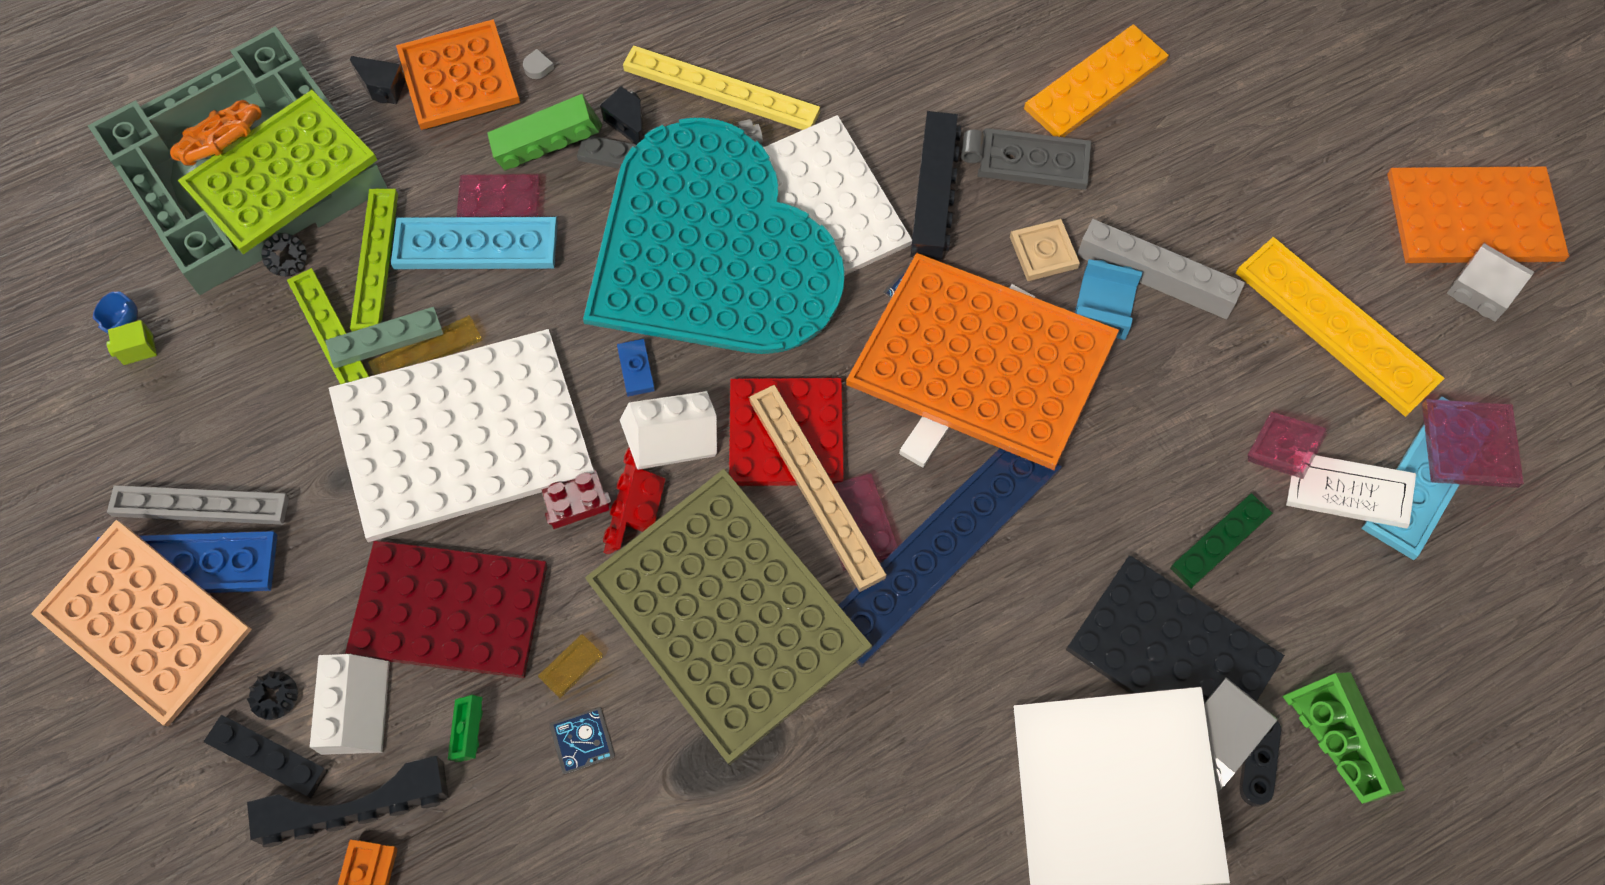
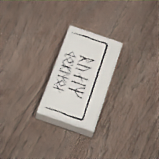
[1286,452,1416,529]

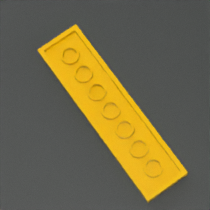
[1235,237,1445,417]

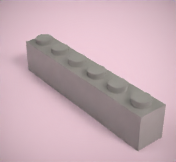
[1077,219,1245,320]

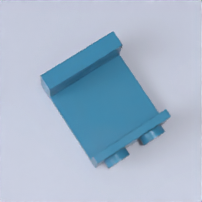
[1075,259,1142,340]

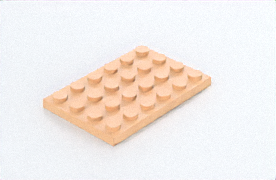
[31,520,252,726]

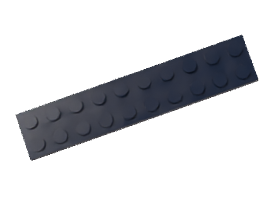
[838,448,1061,667]

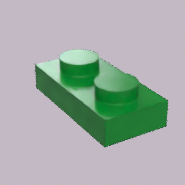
[448,695,483,762]

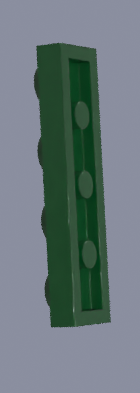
[1170,493,1273,589]

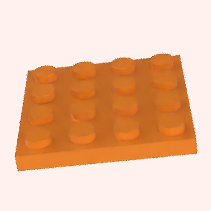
[396,19,520,130]

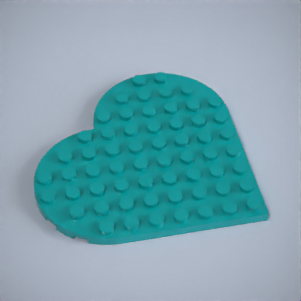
[583,118,844,354]

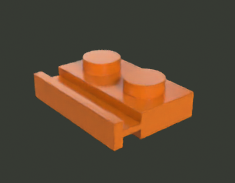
[338,839,398,885]

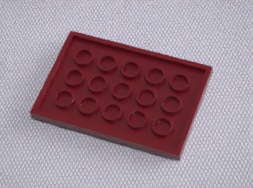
[345,541,548,678]

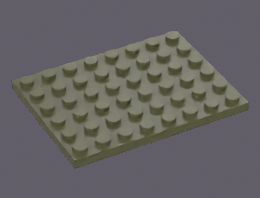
[585,469,872,765]

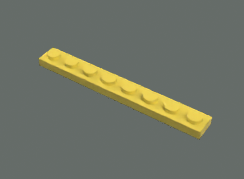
[623,46,820,130]

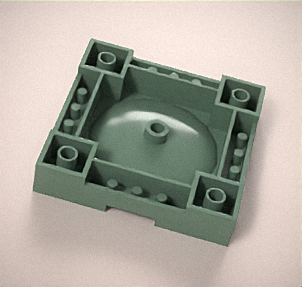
[88,26,388,296]

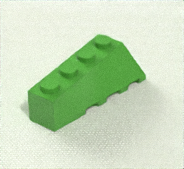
[487,94,602,171]
[1283,672,1405,804]

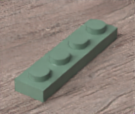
[325,307,443,368]

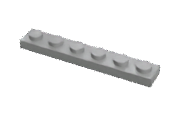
[107,486,289,525]

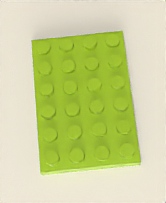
[178,90,377,255]

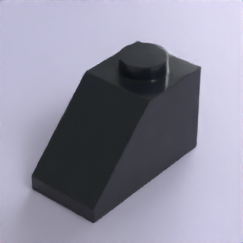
[350,56,406,104]
[600,86,644,145]

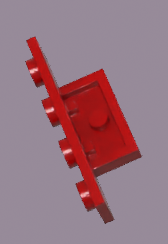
[603,447,666,554]

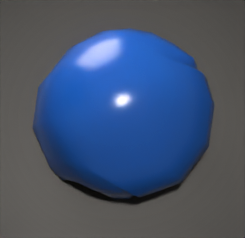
[93,291,138,334]

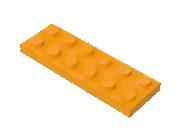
[1024,24,1169,137]

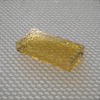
[538,634,604,699]

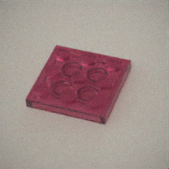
[1422,399,1524,488]

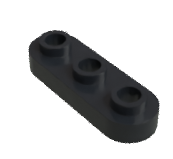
[1239,720,1281,807]

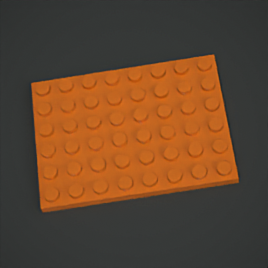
[846,253,1119,470]

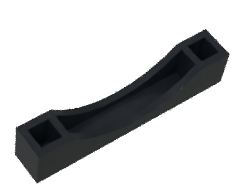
[247,756,449,847]

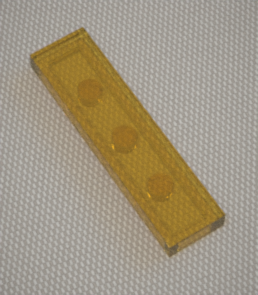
[368,315,483,375]

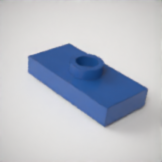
[617,339,655,397]

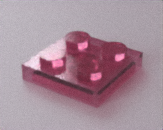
[1247,412,1327,479]

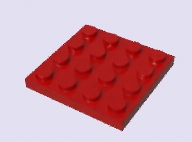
[729,378,844,486]

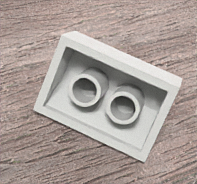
[620,391,717,469]
[310,654,390,755]

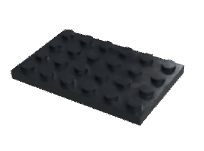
[1066,555,1285,703]

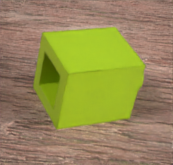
[106,320,157,365]

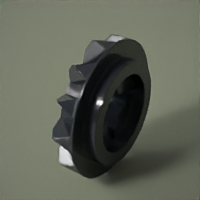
[261,233,307,277]
[247,671,298,720]

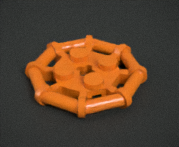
[170,100,262,166]

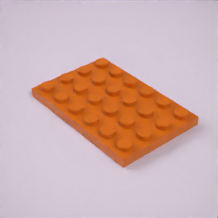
[1387,166,1569,263]

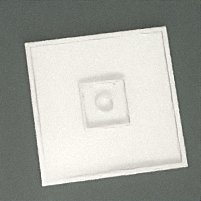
[1014,687,1230,885]

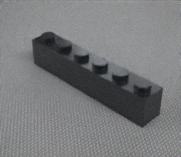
[910,111,962,261]

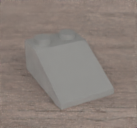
[1204,677,1278,793]

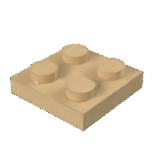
[1010,219,1080,281]

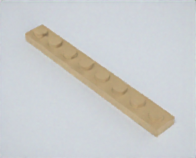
[749,385,886,592]

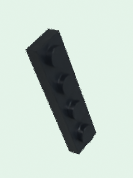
[204,715,328,798]

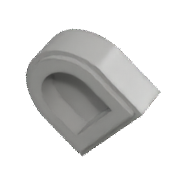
[523,49,554,79]

